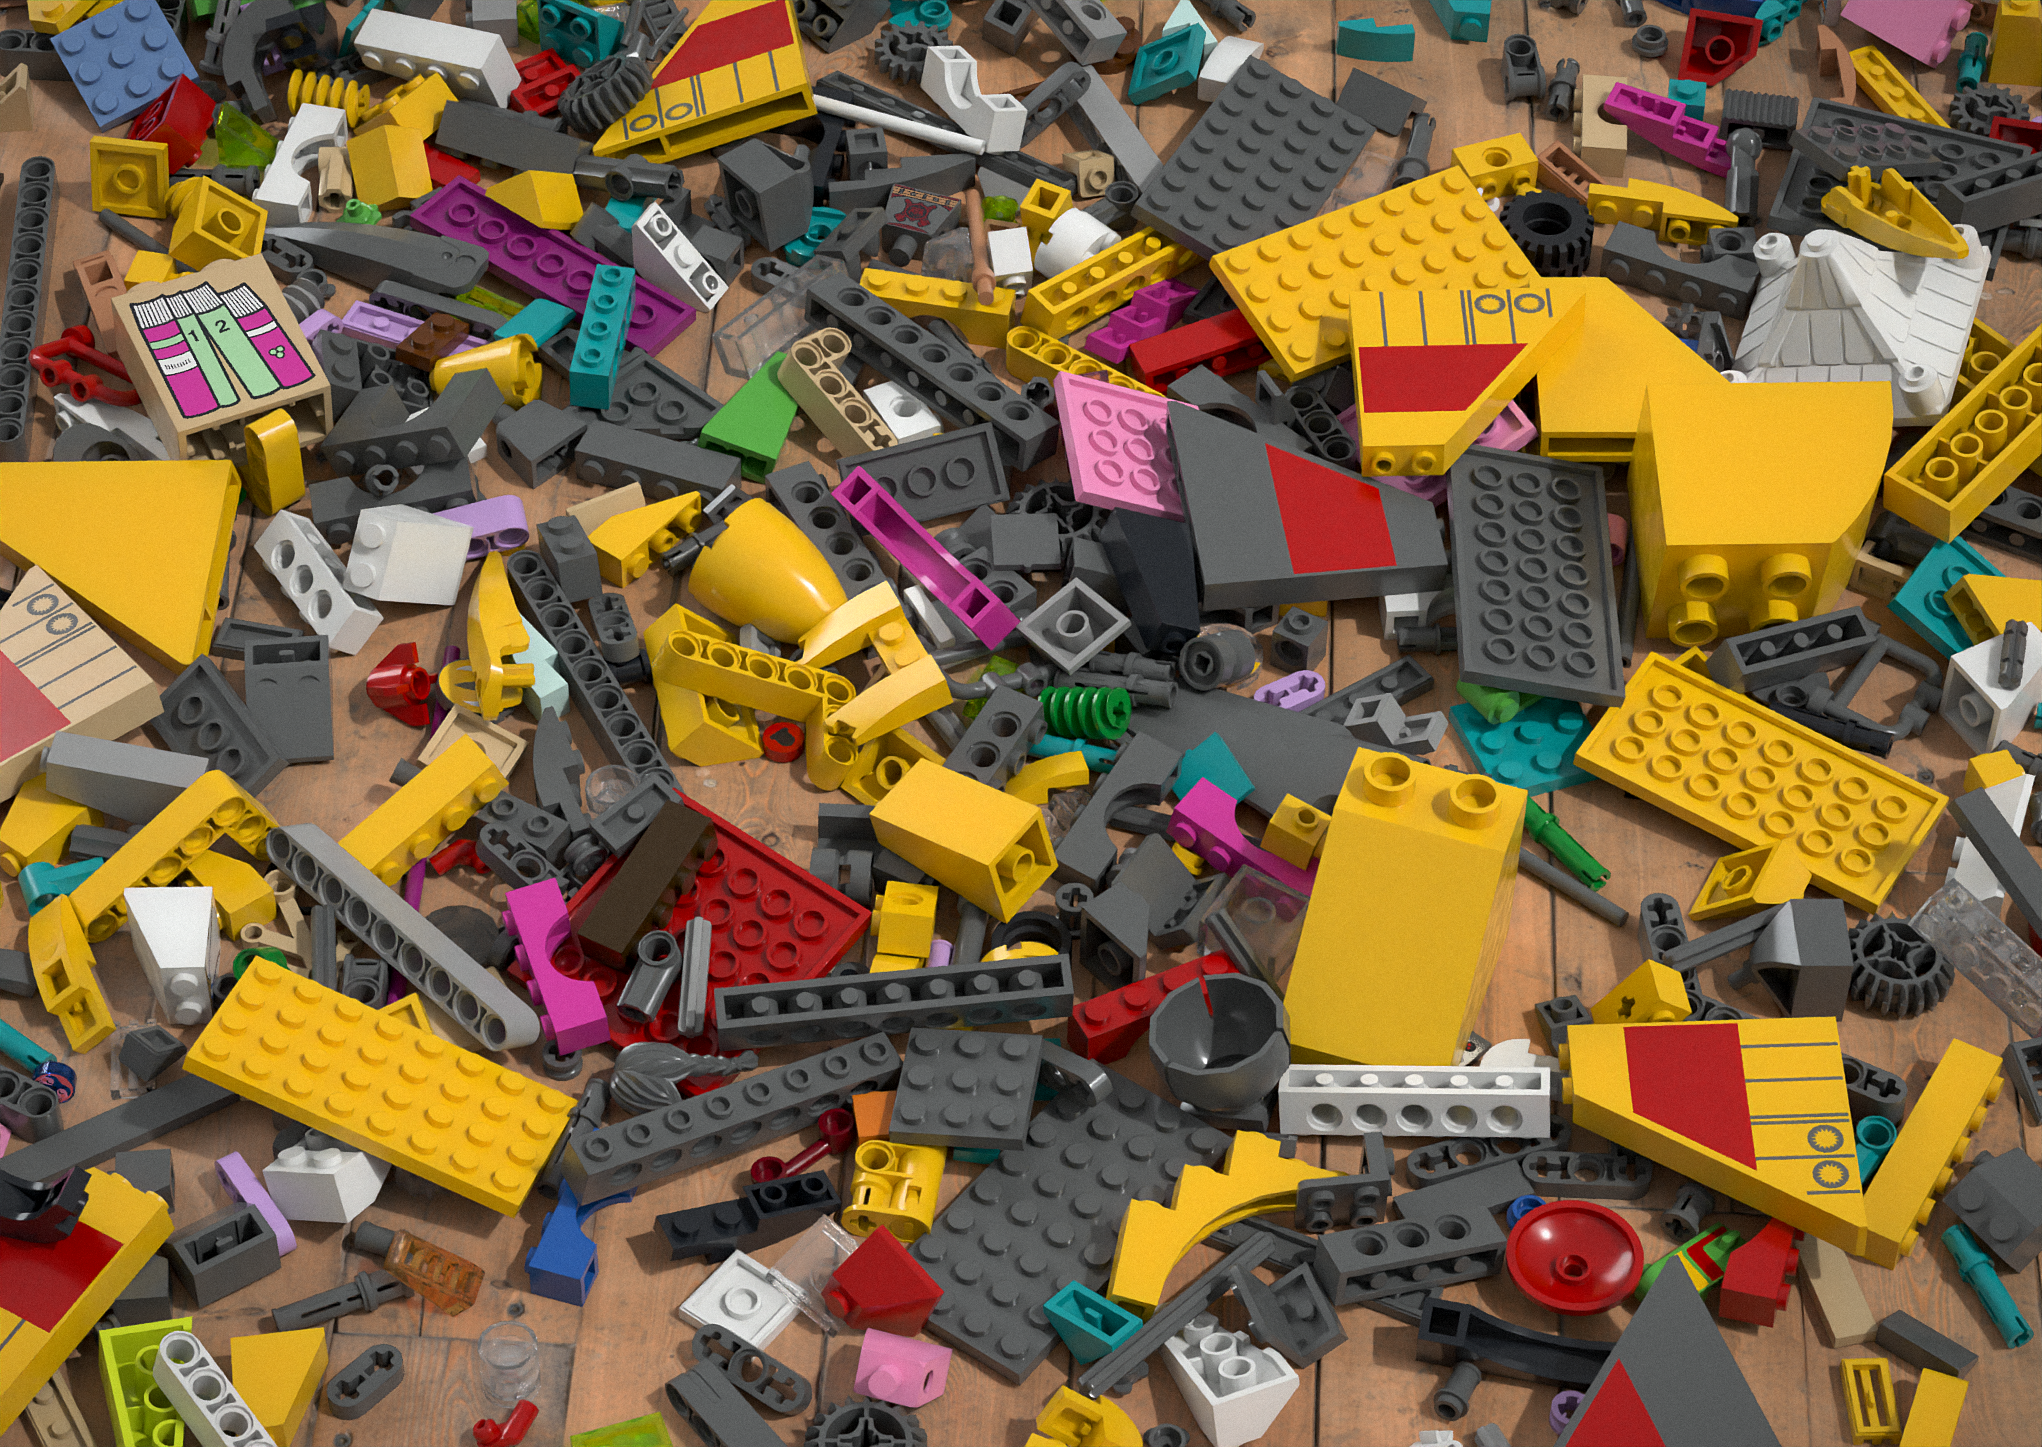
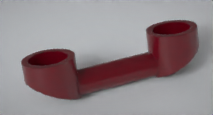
[751,1108,855,1184]

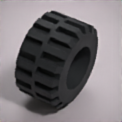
[1499,190,1594,277]

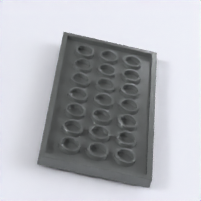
[1130,55,1377,261]
[1446,444,1626,709]
[907,1058,1233,1386]

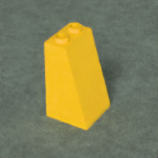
[869,757,1058,924]

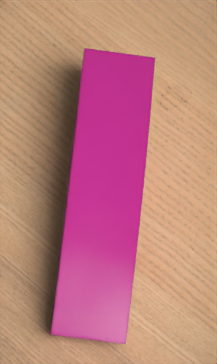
[1603,82,1731,178]
[1084,278,1200,364]

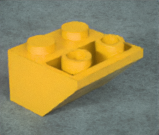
[353,72,459,141]

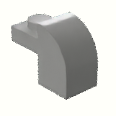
[1343,693,1449,755]

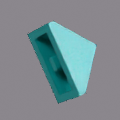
[1043,1280,1143,1365]

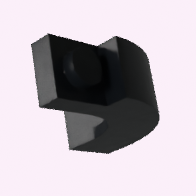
[265,2,339,74]
[0,1165,92,1243]

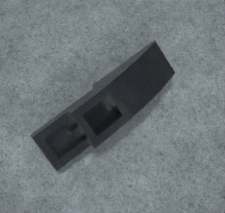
[653,1170,842,1265]

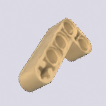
[777,327,898,458]

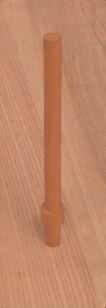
[965,189,996,305]

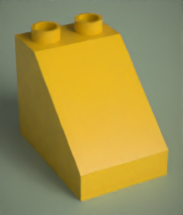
[1283,747,1528,1066]

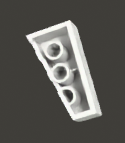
[354,8,522,109]

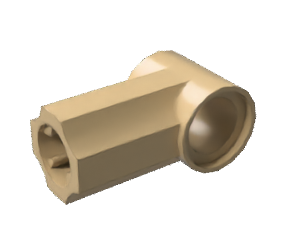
[318,147,354,213]

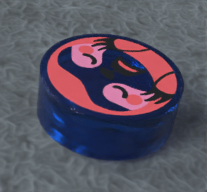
[32,1061,77,1104]

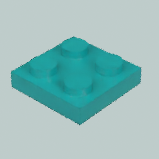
[1128,22,1206,106]

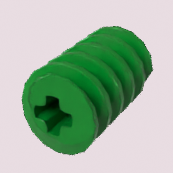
[1038,686,1132,740]

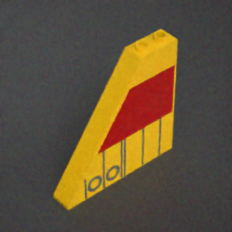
[592,0,818,164]
[1348,286,1586,477]
[1558,1016,1868,1256]
[0,1167,175,1437]

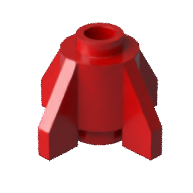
[366,642,439,726]

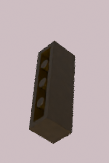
[577,799,718,975]

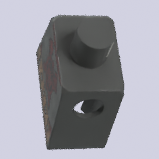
[882,183,961,267]

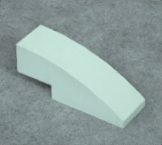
[509,613,570,722]

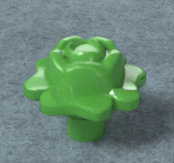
[336,199,382,225]

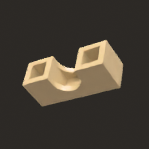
[1572,74,1628,178]

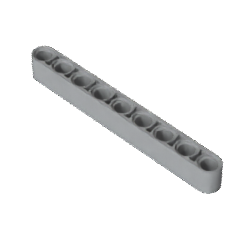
[265,823,540,1051]

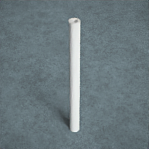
[814,94,986,155]

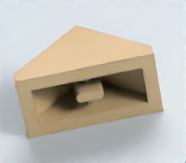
[0,62,34,132]

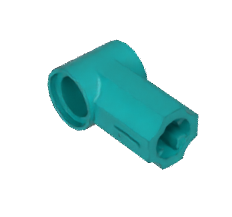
[18,857,104,917]
[1854,1115,1897,1190]

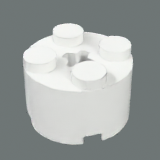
[1034,208,1121,279]

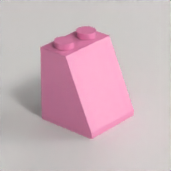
[1840,0,1974,69]

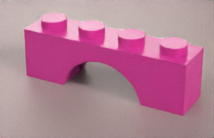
[1166,777,1320,926]
[501,878,611,1056]

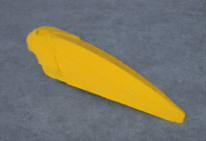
[1821,165,1969,259]
[467,551,535,721]

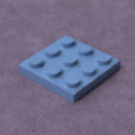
[50,0,201,133]

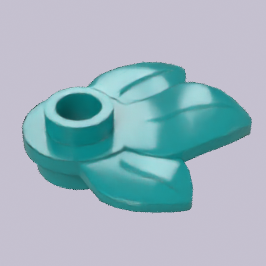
[888,0,952,32]

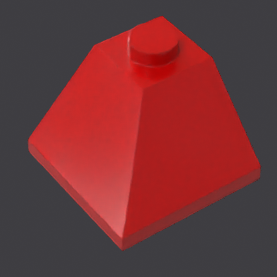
[820,1224,944,1337]

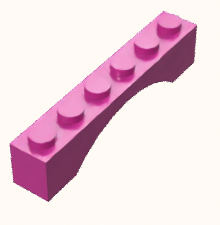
[831,466,1021,651]

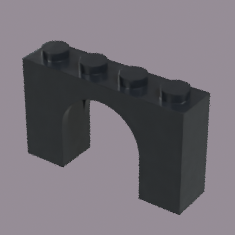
[762,86,859,207]

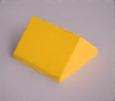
[346,124,433,212]
[485,170,584,230]
[840,727,946,806]

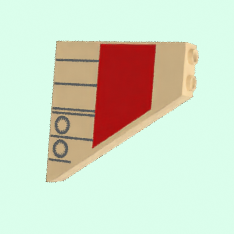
[0,565,164,803]

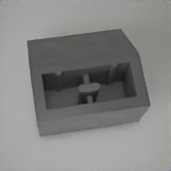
[792,0,892,53]
[159,1201,281,1309]

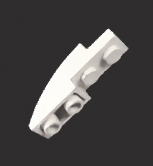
[53,393,171,461]

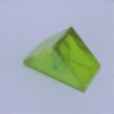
[215,101,279,172]

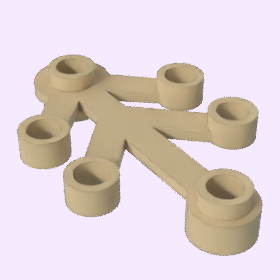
[240,869,364,994]

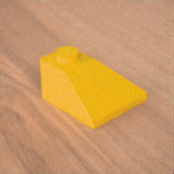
[1688,839,1812,921]

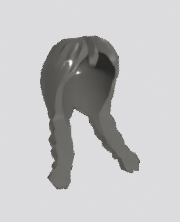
[609,1042,759,1117]

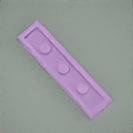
[341,300,492,357]

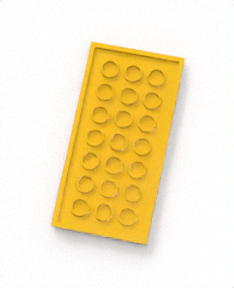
[1209,165,1540,383]
[1573,651,1949,915]
[182,956,579,1219]

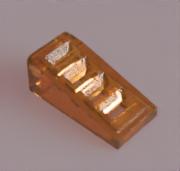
[382,1229,485,1317]

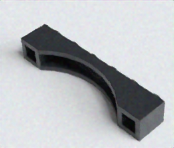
[1415,1296,1617,1392]

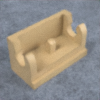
[1849,540,1912,602]

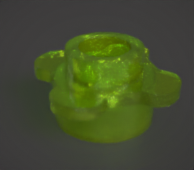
[981,195,1019,224]

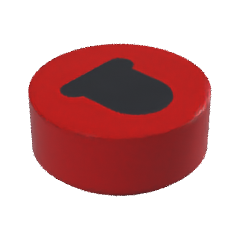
[763,722,805,763]

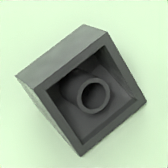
[1079,881,1150,991]
[1942,1147,2042,1274]

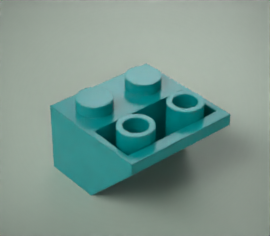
[537,0,624,68]

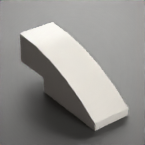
[1198,36,1264,102]

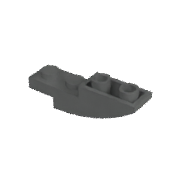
[533,706,593,842]

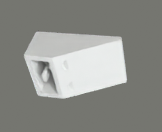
[262,1128,392,1223]

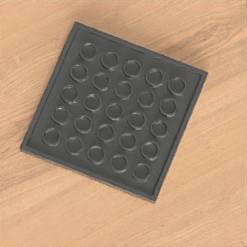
[1767,97,2032,282]

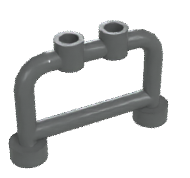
[917,609,1061,700]
[1805,618,1943,742]

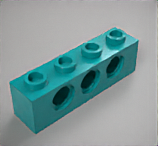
[569,264,636,410]

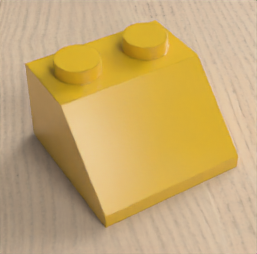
[168,175,268,272]

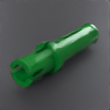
[1523,794,1611,892]

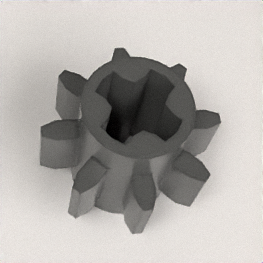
[1660,303,1705,343]

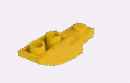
[1587,178,1738,246]
[28,894,117,1054]

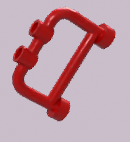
[28,325,142,407]

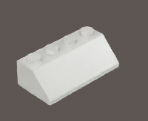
[1934,774,2035,954]

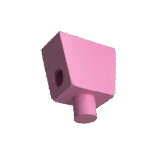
[853,1328,953,1408]

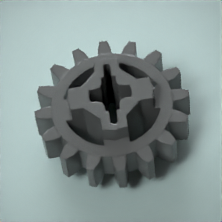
[874,21,953,85]
[1948,83,2031,137]

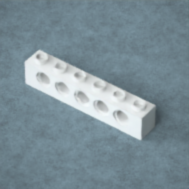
[1278,1064,1551,1139]

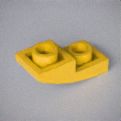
[1004,751,1089,806]

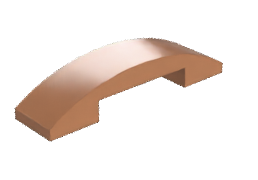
[1815,25,1856,106]

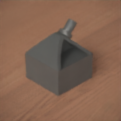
[717,138,814,252]
[1728,899,1854,1022]

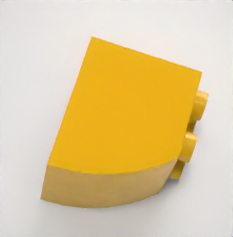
[1627,381,1893,647]

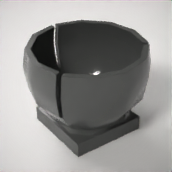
[1149,973,1291,1133]

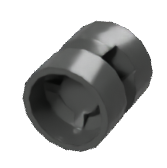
[1179,629,1256,690]
[809,847,874,906]

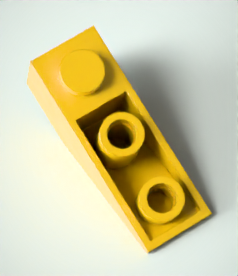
[587,491,702,589]
[176,849,278,942]

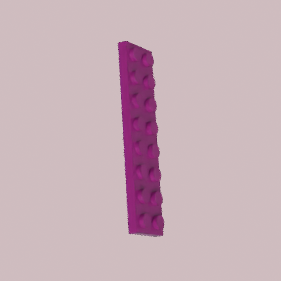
[410,175,696,358]

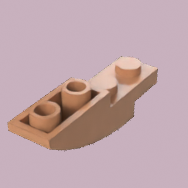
[72,250,127,358]

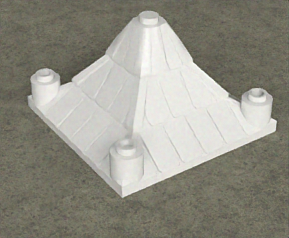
[1720,224,1991,427]

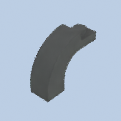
[222,0,295,124]

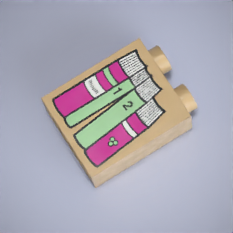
[111,253,333,468]

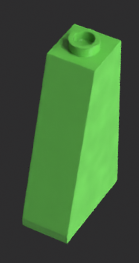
[697,351,800,484]

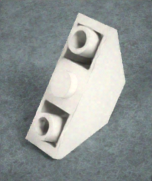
[632,202,729,313]

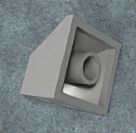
[1015,577,1131,675]

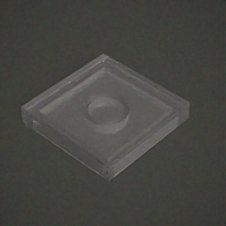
[765,1214,860,1338]

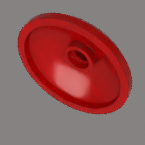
[1506,1200,1644,1316]

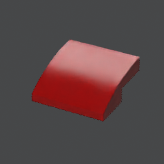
[508,47,581,117]

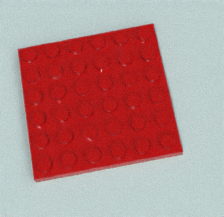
[506,787,872,1098]

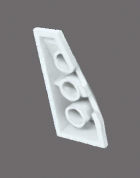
[1151,1301,1300,1447]

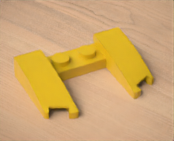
[796,580,953,746]

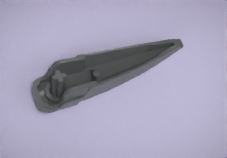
[264,222,489,308]

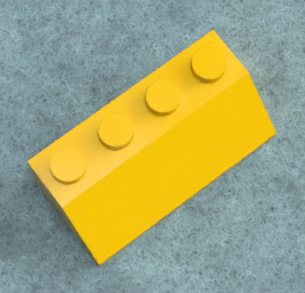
[643,603,764,767]

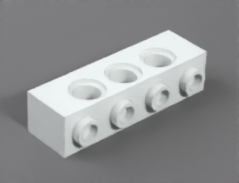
[254,509,384,656]

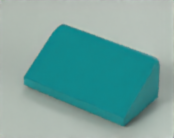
[493,298,577,348]

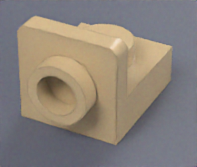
[1062,149,1115,198]

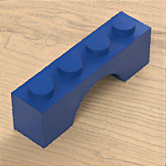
[524,1127,638,1307]

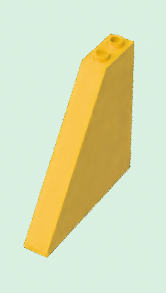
[1528,277,1730,462]
[0,460,242,676]

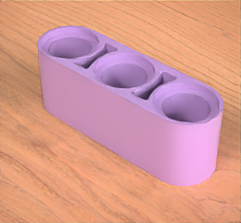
[433,495,529,560]

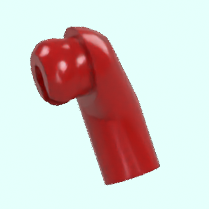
[429,839,492,876]
[472,1400,539,1447]

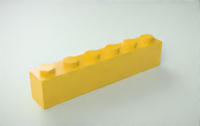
[1861,1038,2005,1271]

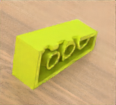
[98,1316,193,1447]

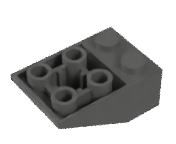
[310,329,434,423]
[244,635,334,763]

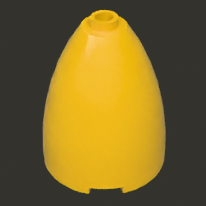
[688,498,848,645]

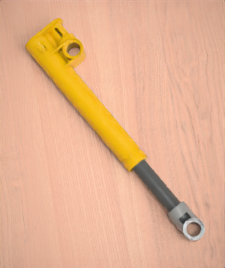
[841,895,993,1244]

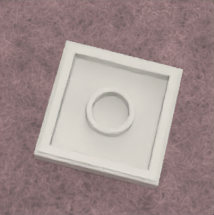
[679,1249,809,1363]

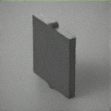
[990,511,1061,573]

